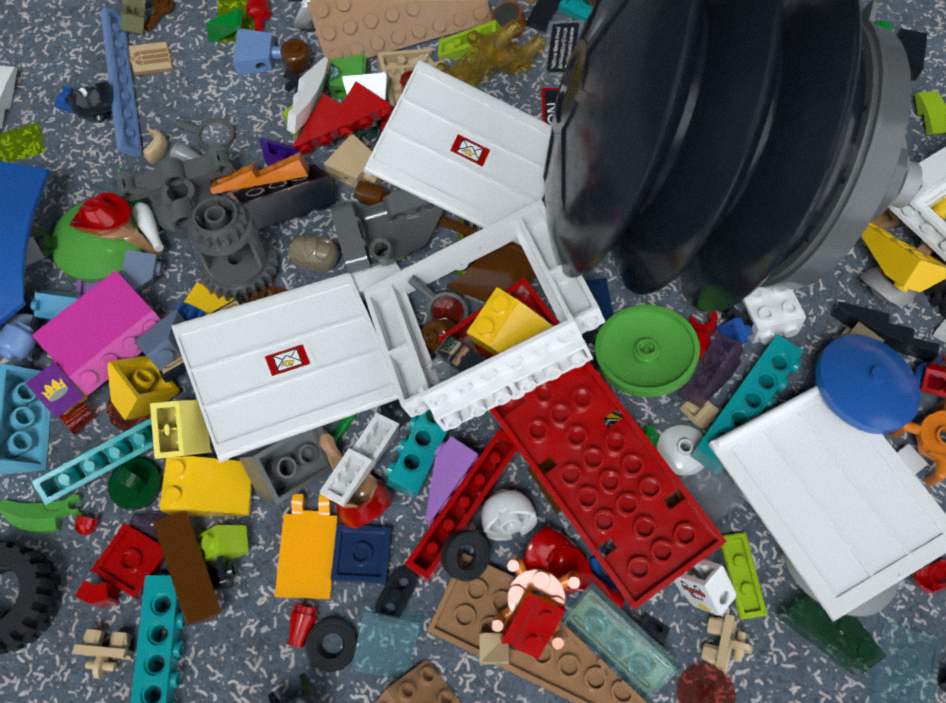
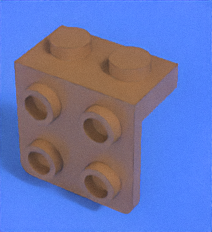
[375,661,461,703]

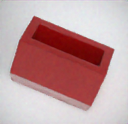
[75,580,119,608]

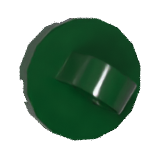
[108,458,162,511]

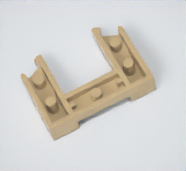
[377,48,445,106]

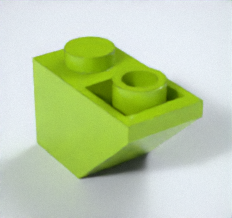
[196,525,249,563]

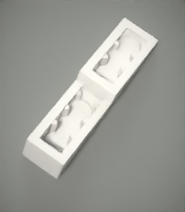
[320,412,399,507]

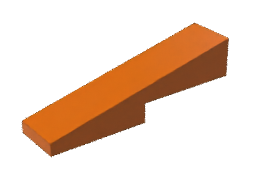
[210,152,310,194]

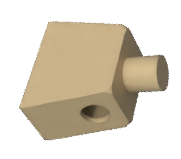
[324,134,382,188]

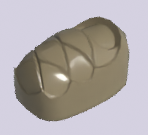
[288,235,340,272]

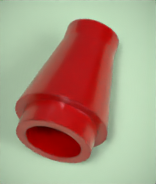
[287,603,318,648]

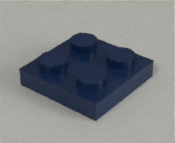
[331,525,392,585]

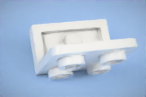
[742,287,806,344]

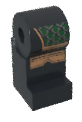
[435,335,487,373]

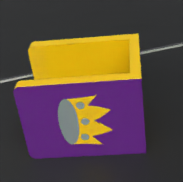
[25,362,88,418]

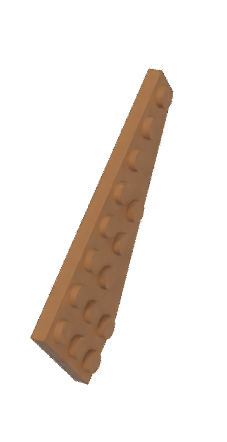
[427,553,647,703]

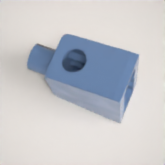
[233,29,282,75]

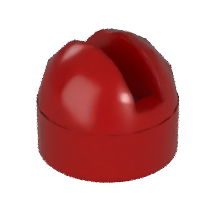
[74,515,99,536]

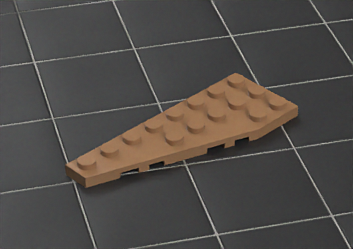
[307,0,491,70]

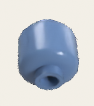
[0,321,37,361]

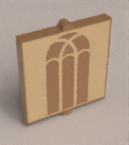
[128,41,173,76]

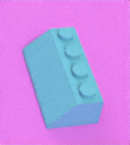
[0,363,51,474]

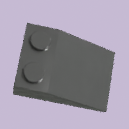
[239,426,332,505]

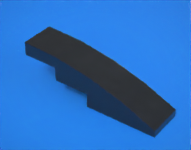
[831,302,940,361]

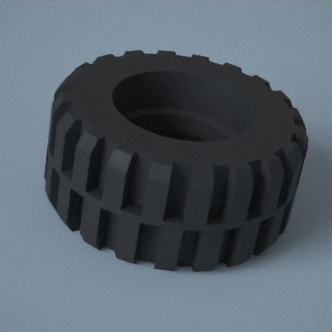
[0,540,62,654]

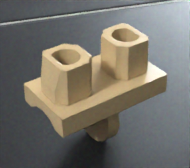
[701,614,753,673]
[72,629,134,679]

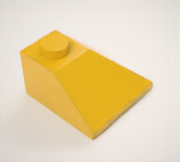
[107,356,180,420]

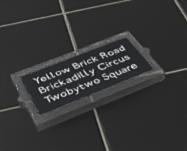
[542,18,585,80]

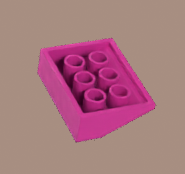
[32,270,161,396]

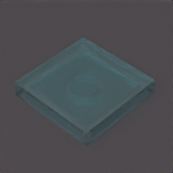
[351,610,420,679]

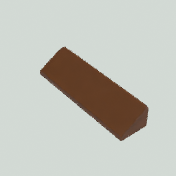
[153,511,221,626]

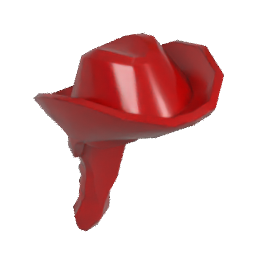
[523,527,625,609]

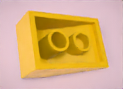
[467,287,554,355]
[159,456,253,517]

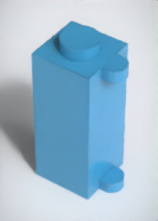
[31,289,84,319]

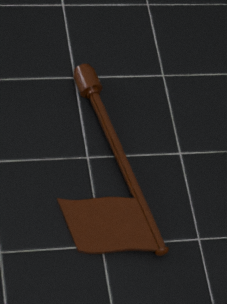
[354,181,537,302]

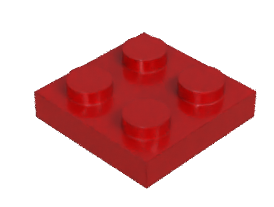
[91,523,165,600]

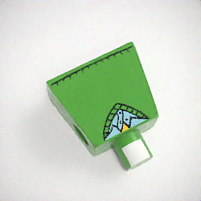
[324,54,368,99]

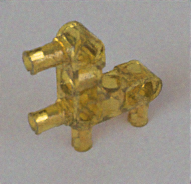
[435,18,547,87]

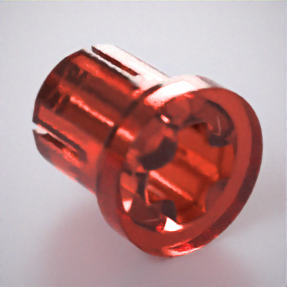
[59,402,95,436]

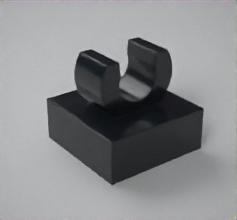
[283,68,302,94]

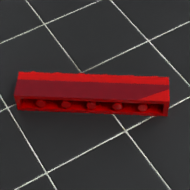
[405,429,520,585]

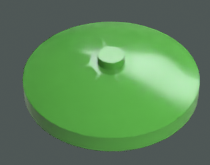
[51,202,148,284]
[595,305,700,397]

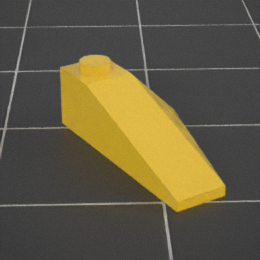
[861,222,946,292]

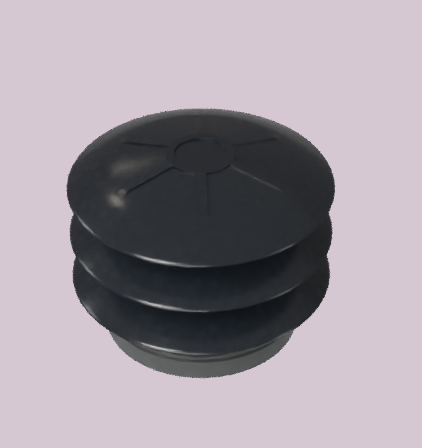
[543,0,922,312]

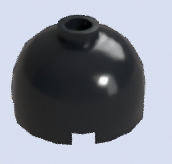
[65,81,113,123]

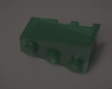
[775,594,887,675]

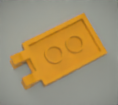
[274,494,339,600]

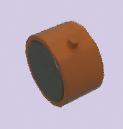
[491,0,527,39]

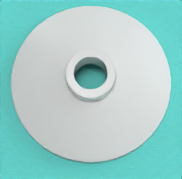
[657,425,705,476]

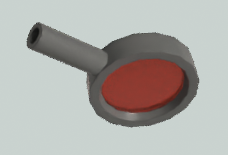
[408,275,469,325]

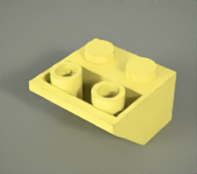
[150,400,211,459]

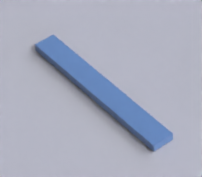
[100,7,142,157]

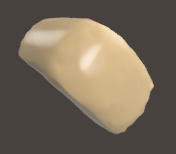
[143,128,170,165]

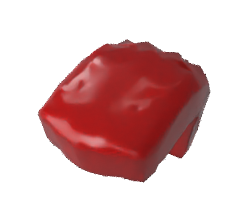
[913,559,946,594]

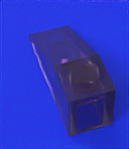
[677,333,745,408]

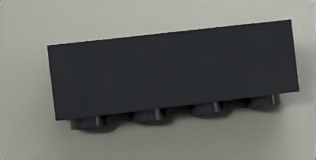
[226,164,336,232]

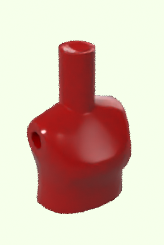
[245,0,271,32]

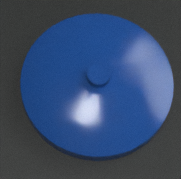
[815,335,920,434]

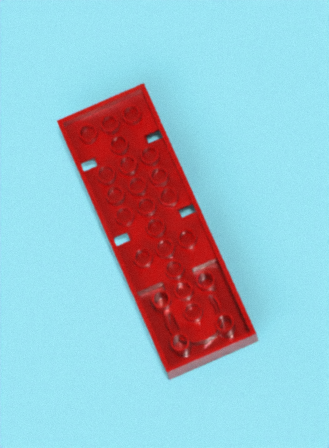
[438,277,727,610]

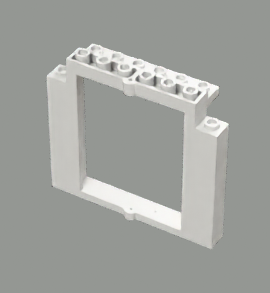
[363,199,605,432]

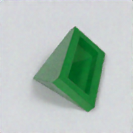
[206,7,243,43]

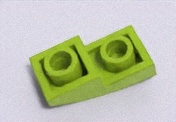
[915,91,946,136]

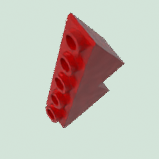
[292,81,395,155]

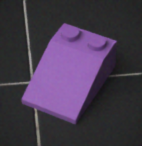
[425,436,478,529]

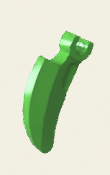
[0,494,82,534]

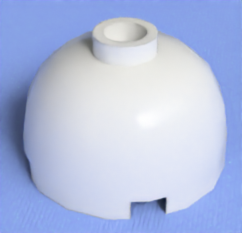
[481,489,537,541]

